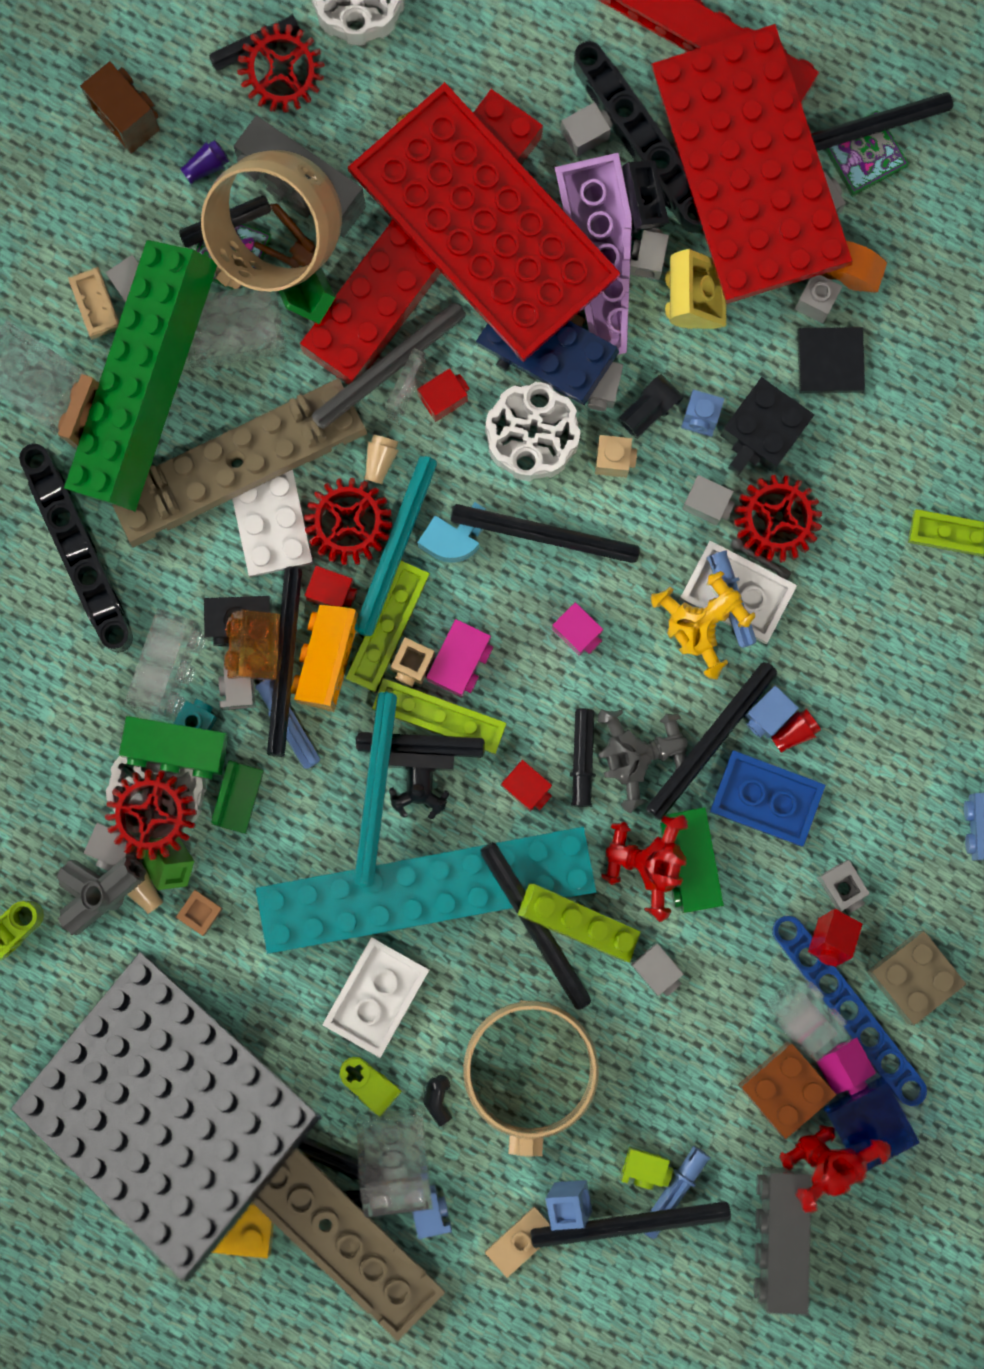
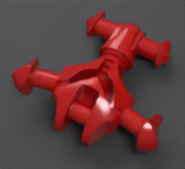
[601,815,688,922]
[779,1125,891,1213]

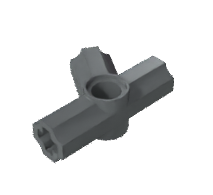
[57,856,147,935]

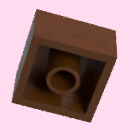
[80,61,160,154]

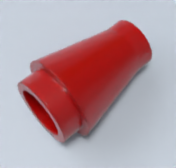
[771,708,821,753]

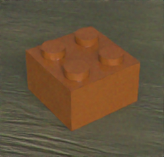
[738,1041,836,1139]

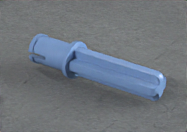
[706,550,756,648]
[255,677,320,769]
[644,1145,711,1239]

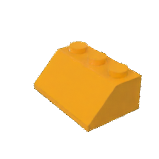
[291,605,359,712]

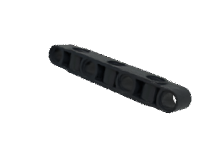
[574,41,703,233]
[19,443,133,653]

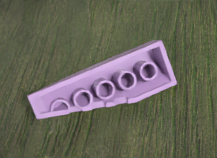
[555,153,632,355]

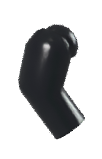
[423,1075,453,1127]

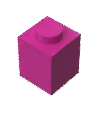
[551,602,603,656]
[815,1038,876,1095]

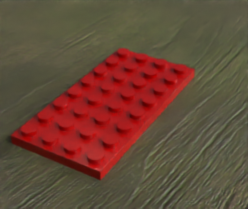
[651,24,853,304]
[348,82,621,362]

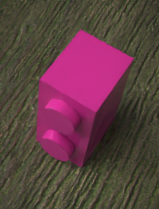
[426,619,494,698]

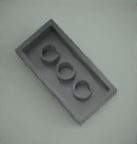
[233,115,366,238]
[754,1167,812,1315]

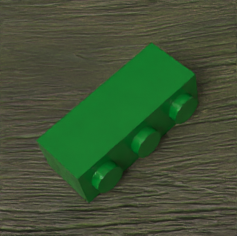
[119,716,229,779]
[660,807,724,913]

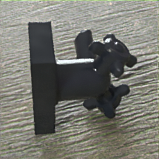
[622,160,669,234]
[388,752,454,819]

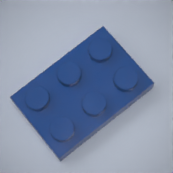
[709,750,826,847]

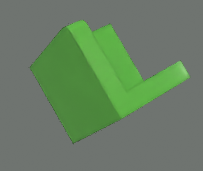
[142,837,194,890]

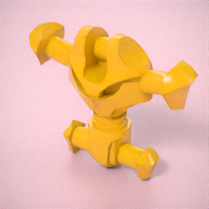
[651,571,755,680]

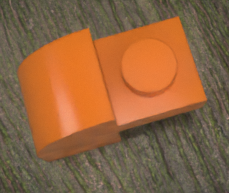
[822,241,887,293]

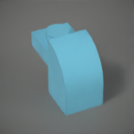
[417,502,486,563]

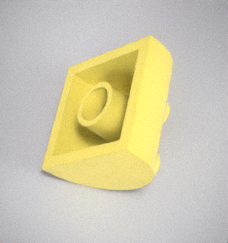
[665,249,726,329]

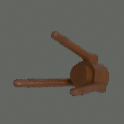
[254,203,316,268]

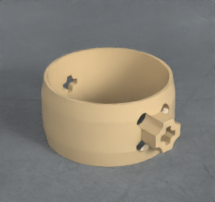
[201,150,342,292]
[464,1000,599,1157]

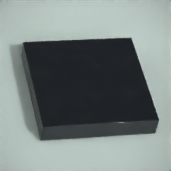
[798,327,865,393]

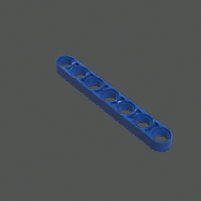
[772,916,927,1106]

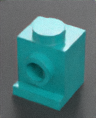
[173,698,217,731]

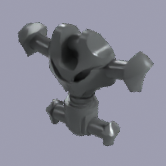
[598,709,688,814]

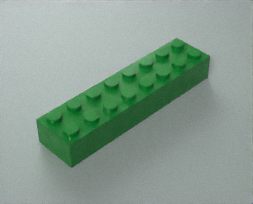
[64,240,217,512]

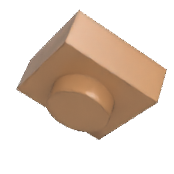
[176,890,223,936]

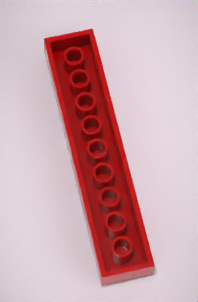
[300,89,543,385]

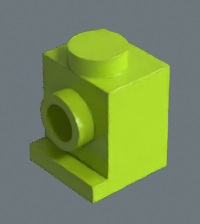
[620,1146,673,1190]

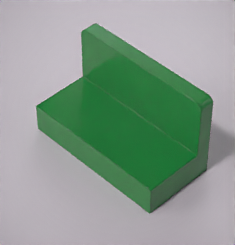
[278,268,336,324]
[211,760,264,834]

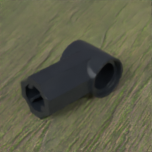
[618,374,684,439]

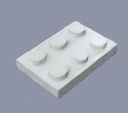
[233,469,313,578]
[679,541,797,644]
[322,937,429,1058]

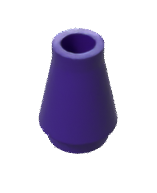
[180,140,230,184]

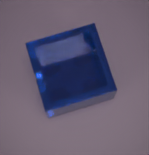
[823,1076,920,1171]

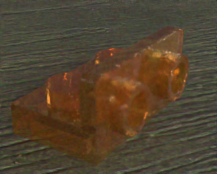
[224,610,280,681]

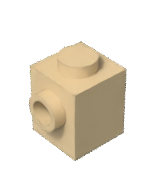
[595,435,637,478]
[391,637,436,687]

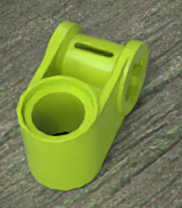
[0,901,44,961]
[339,1057,402,1117]

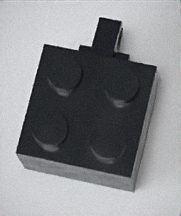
[720,377,815,476]

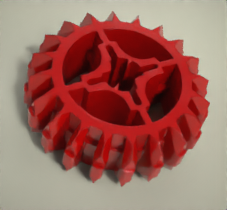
[237,23,324,113]
[734,475,822,563]
[304,478,392,566]
[105,769,197,860]

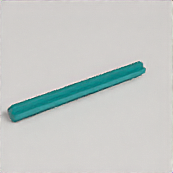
[355,456,437,636]
[354,692,397,887]

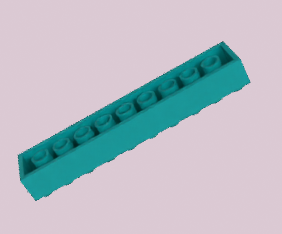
[255,827,596,954]

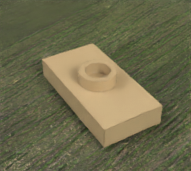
[68,267,119,340]
[485,1206,550,1278]

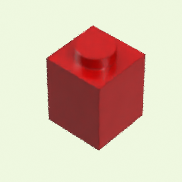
[417,368,470,422]
[304,566,358,608]
[501,759,552,812]
[808,909,863,967]

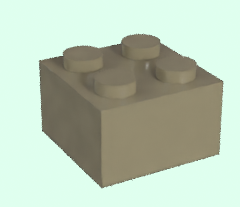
[866,931,966,1026]

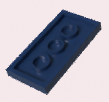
[476,321,619,405]

